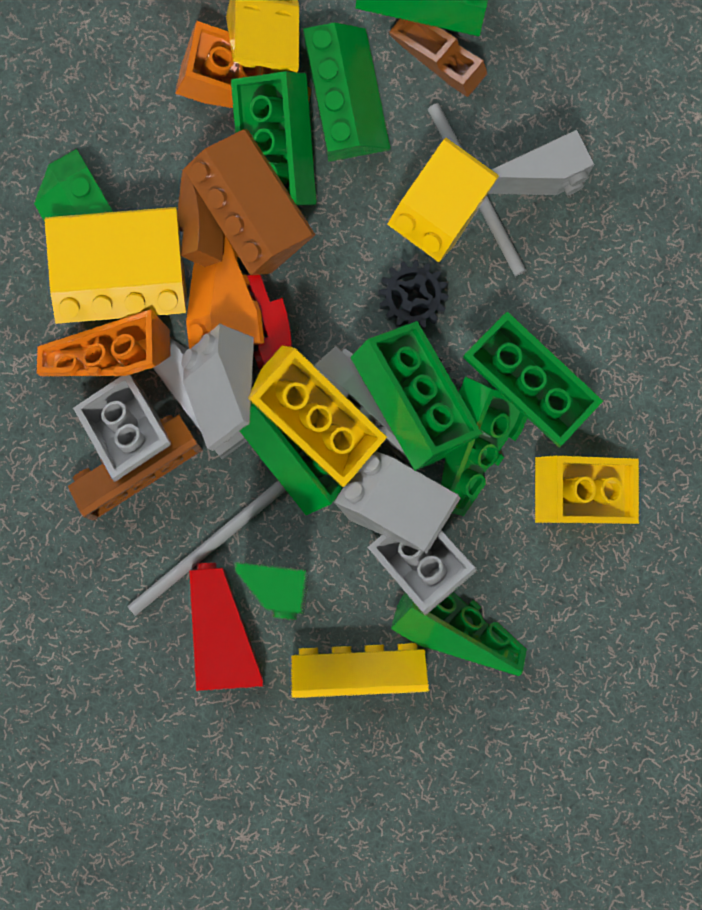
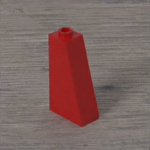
[189,563,264,691]

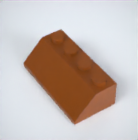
[184,129,316,275]
[68,415,203,521]

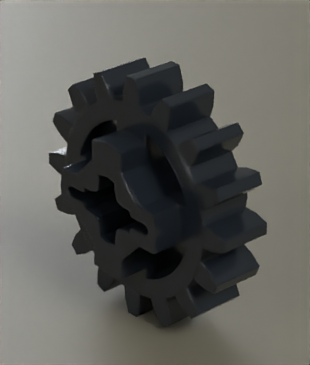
[378,260,449,330]

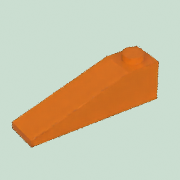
[175,21,311,108]
[186,233,264,349]
[37,309,171,376]

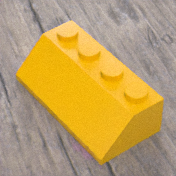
[248,345,387,487]
[292,643,429,698]

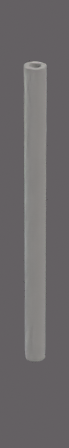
[427,103,526,277]
[127,481,286,616]

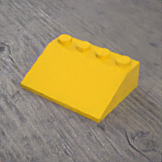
[45,207,188,324]

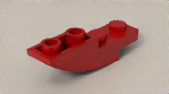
[247,275,292,370]

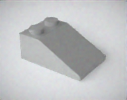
[488,130,594,195]
[181,324,254,451]
[73,375,171,481]
[334,451,460,554]
[367,531,477,615]

